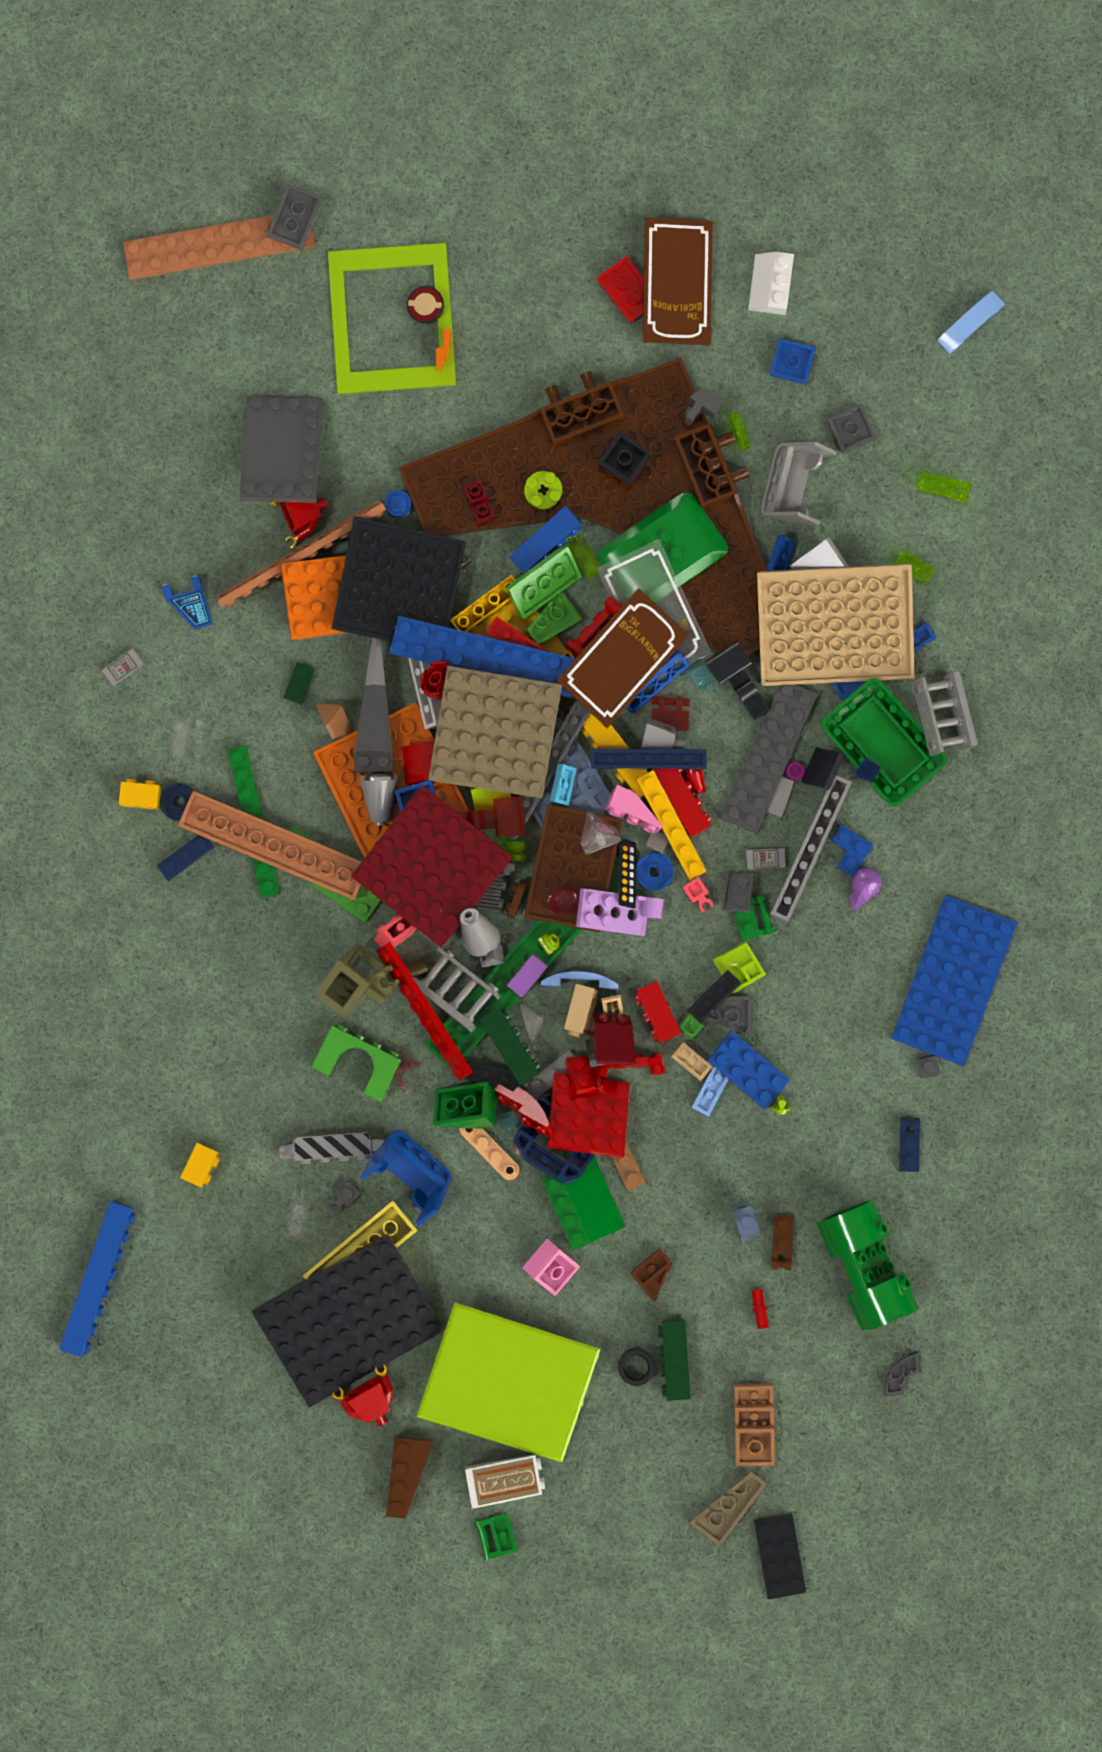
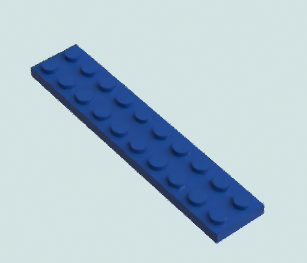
[390,616,576,698]

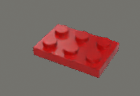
[596,256,644,324]

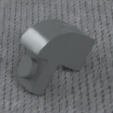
[684,390,726,426]

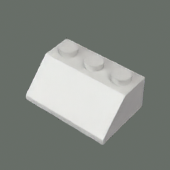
[748,252,794,315]

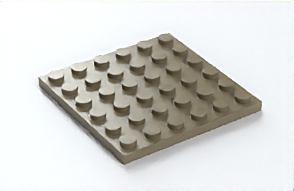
[428,665,562,798]

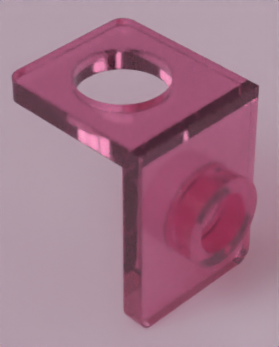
[395,1062,421,1093]

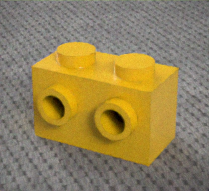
[119,779,161,810]
[180,1143,221,1188]

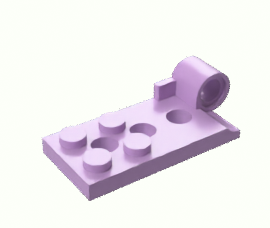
[576,888,664,936]

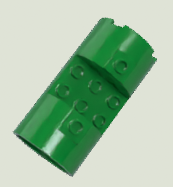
[816,1199,919,1331]

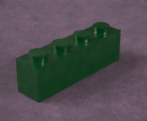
[480,1008,541,1086]
[658,1320,691,1401]

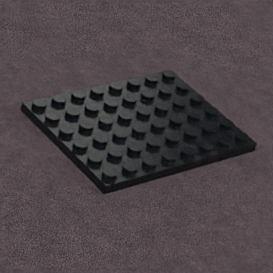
[251,1233,444,1408]

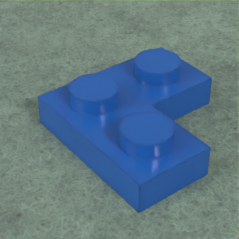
[831,824,874,878]

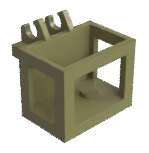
[314,943,399,1018]

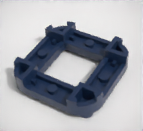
[513,1093,595,1185]

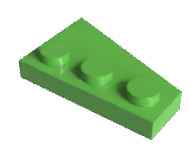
[525,591,582,645]

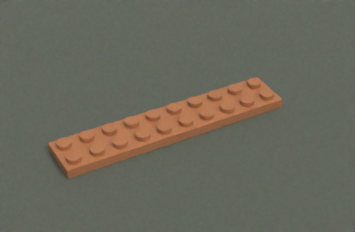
[123,215,315,280]
[216,500,386,607]
[178,791,361,901]

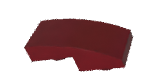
[463,480,496,525]

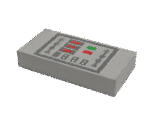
[101,648,144,687]
[746,848,786,870]

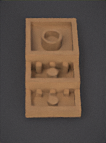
[734,1383,775,1466]

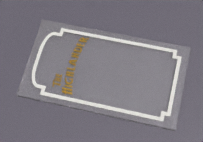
[596,539,712,677]

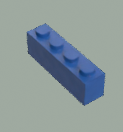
[509,506,583,574]

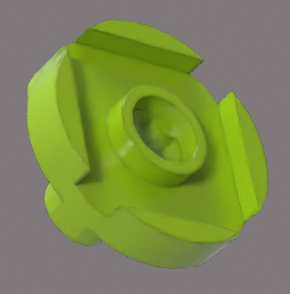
[524,471,562,510]

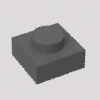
[917,1056,940,1079]

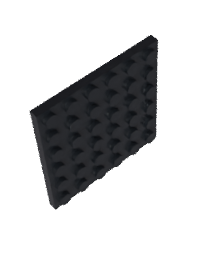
[331,516,466,642]

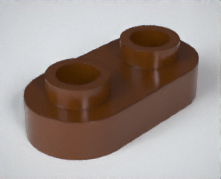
[505,880,527,919]

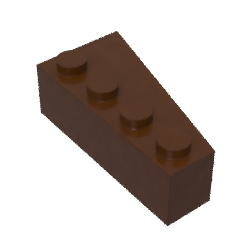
[386,1436,434,1519]

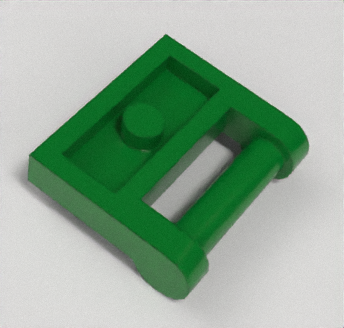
[734,895,775,941]
[474,1513,518,1560]

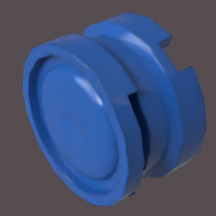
[385,490,412,519]

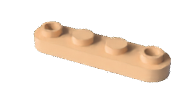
[460,1128,520,1180]

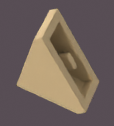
[601,995,624,1015]

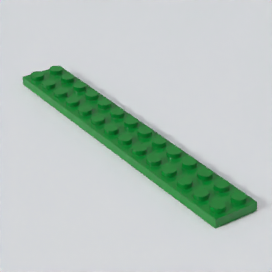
[424,855,619,1069]

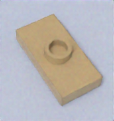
[671,1042,713,1081]

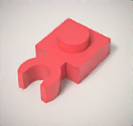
[682,877,713,913]

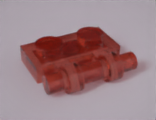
[651,695,690,731]

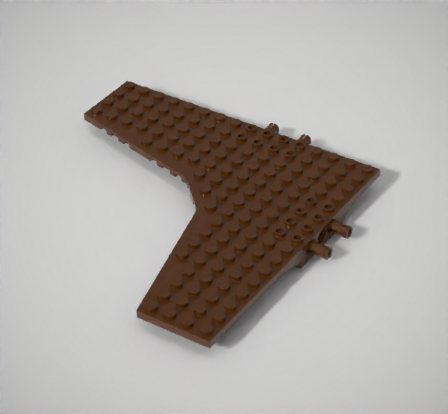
[399,357,767,655]

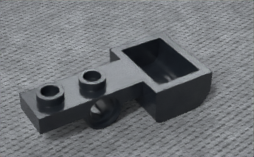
[704,640,770,720]

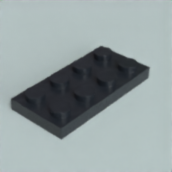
[754,1514,806,1599]

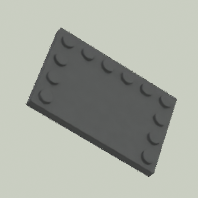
[239,396,323,503]

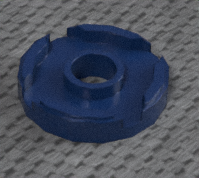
[160,783,194,821]

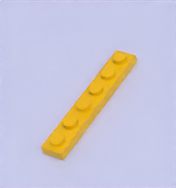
[636,770,706,880]

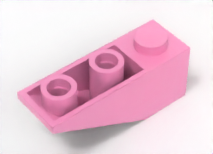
[605,785,662,833]

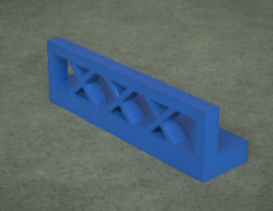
[626,649,690,714]

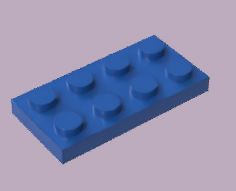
[706,1031,790,1110]

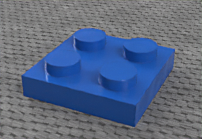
[769,338,816,385]

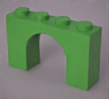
[312,1024,402,1102]

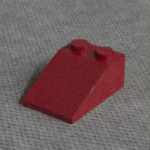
[589,1012,635,1065]

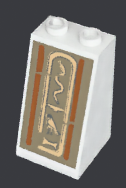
[465,1454,545,1509]

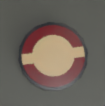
[407,286,445,324]

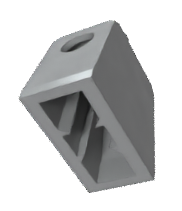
[640,717,685,749]

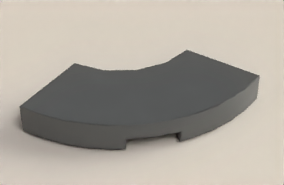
[884,1352,921,1397]

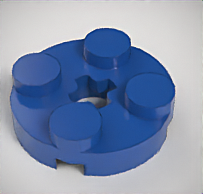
[636,853,674,891]

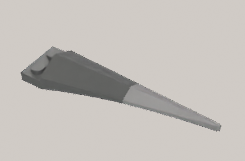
[354,638,393,774]

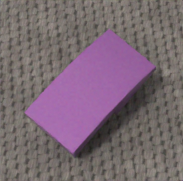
[507,954,548,998]

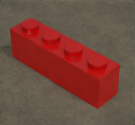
[654,769,712,839]

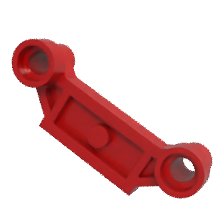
[565,596,623,658]
[596,1054,666,1078]

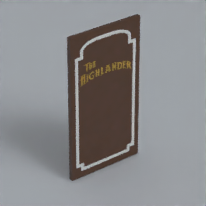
[643,217,713,346]
[556,588,689,728]

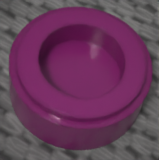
[786,761,805,781]

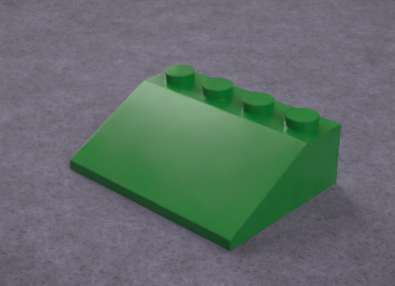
[541,1156,625,1251]

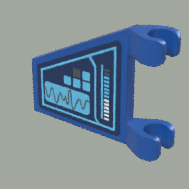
[162,575,213,629]

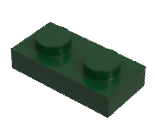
[283,662,315,705]

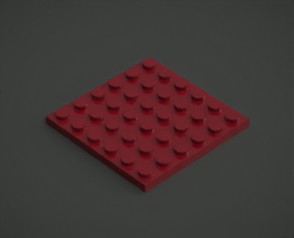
[351,785,513,948]

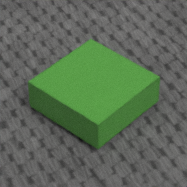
[679,1014,705,1040]

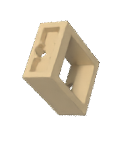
[564,984,599,1039]

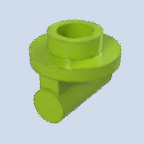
[537,932,560,955]
[771,1093,791,1115]

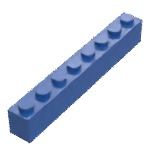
[59,1201,136,1357]

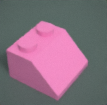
[522,1239,580,1296]

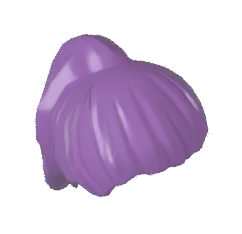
[849,867,882,910]

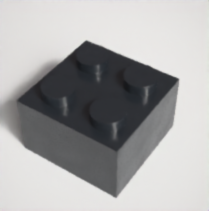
[598,432,651,488]

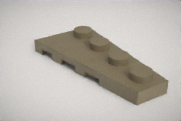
[689,1471,767,1546]

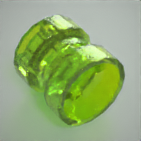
[507,842,526,861]

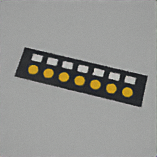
[618,839,636,909]

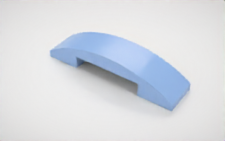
[937,291,1005,354]
[541,971,618,990]

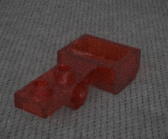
[459,797,526,838]

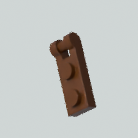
[771,1215,794,1271]

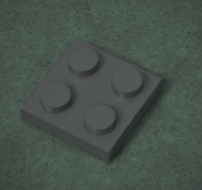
[826,404,877,455]

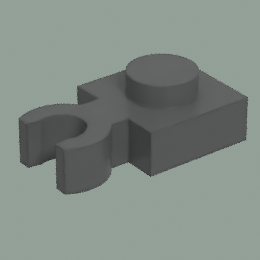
[327,1180,362,1215]

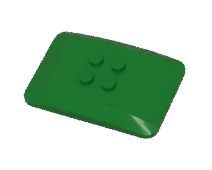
[598,492,728,603]
[821,678,947,807]

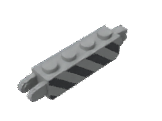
[279,1132,385,1165]

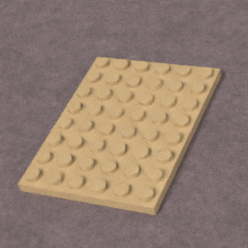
[757,564,915,686]

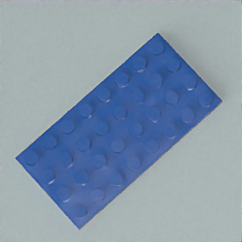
[891,895,1017,1066]

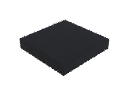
[801,747,844,790]

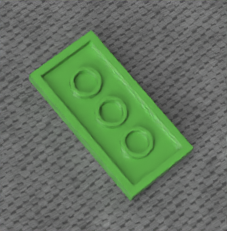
[505,545,582,620]

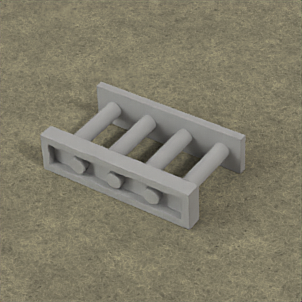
[912,671,978,756]
[413,947,501,1033]

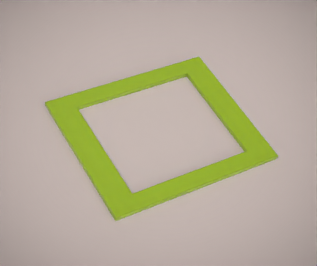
[328,243,456,394]

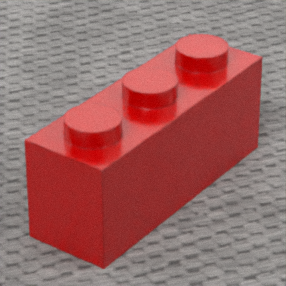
[634,981,681,1044]

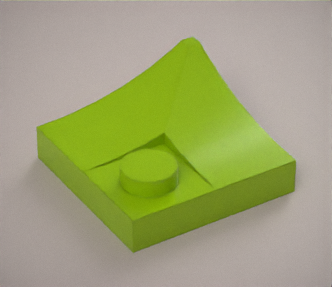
[712,941,766,994]

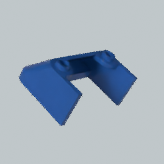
[360,1130,452,1226]

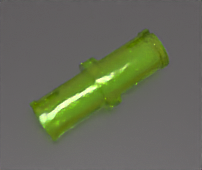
[728,411,751,452]

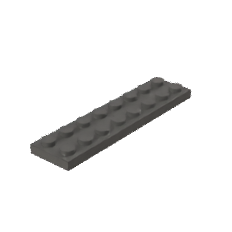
[722,685,818,834]

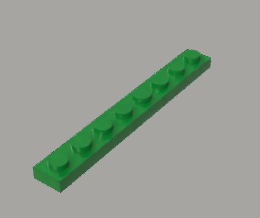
[228,746,280,899]

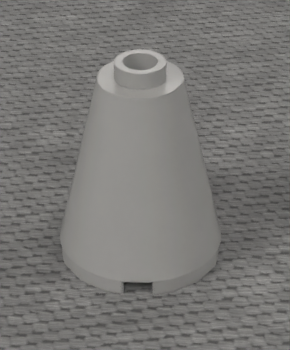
[359,773,398,826]
[460,908,501,957]

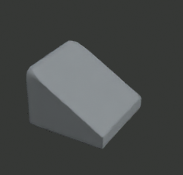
[645,831,668,854]
[480,945,504,967]

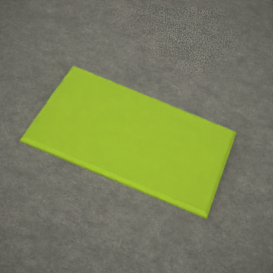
[416,1302,601,1463]

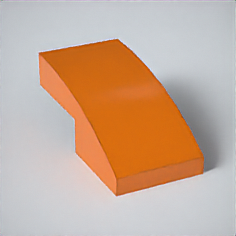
[436,329,451,371]

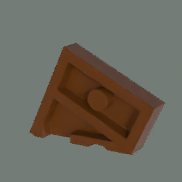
[630,1248,672,1302]

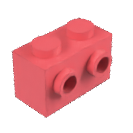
[374,914,417,948]

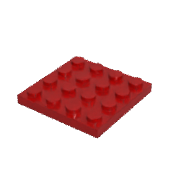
[547,1072,630,1158]

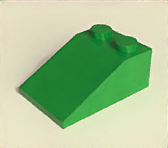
[433,1082,497,1129]

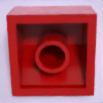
[402,741,436,785]

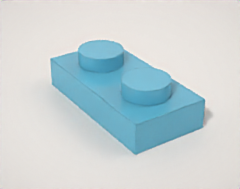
[550,764,576,806]

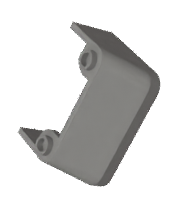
[761,442,837,525]

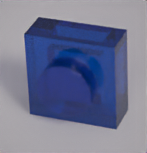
[855,758,881,784]

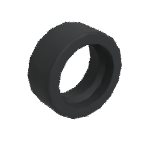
[618,1348,655,1386]

